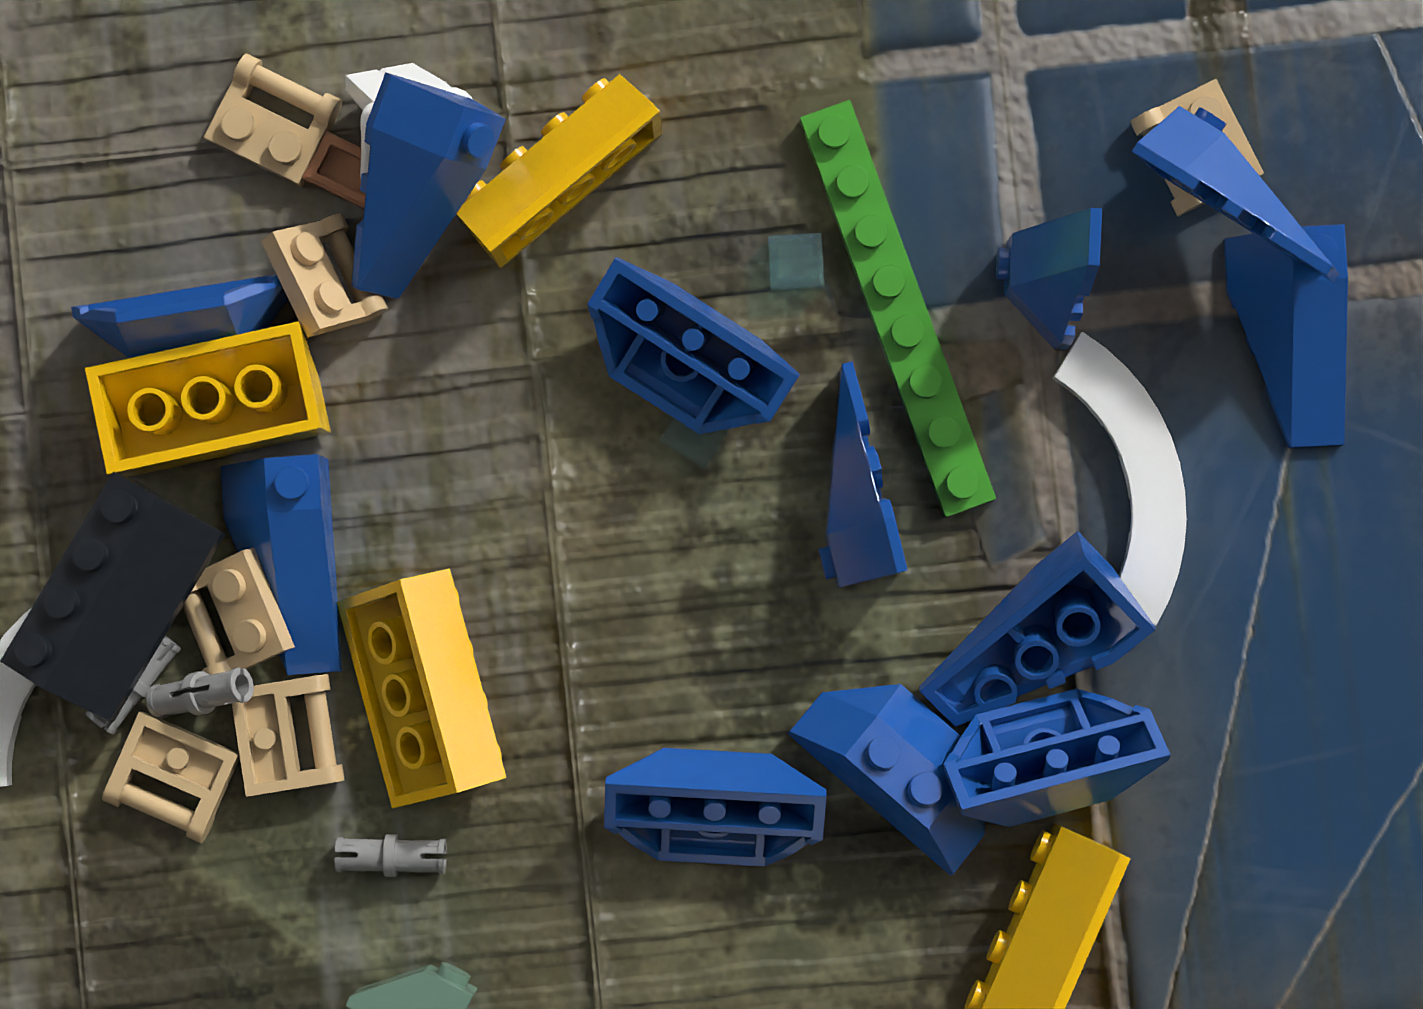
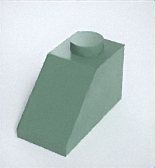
[345,962,478,1009]

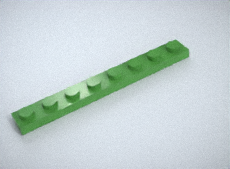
[799,100,996,518]

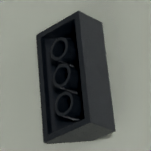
[0,471,225,722]

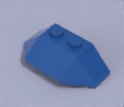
[587,257,800,434]
[71,274,289,358]
[787,684,985,876]
[943,689,1171,827]
[604,748,826,866]

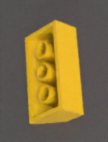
[456,74,662,268]
[85,321,331,477]
[337,569,506,808]
[964,823,1131,1009]

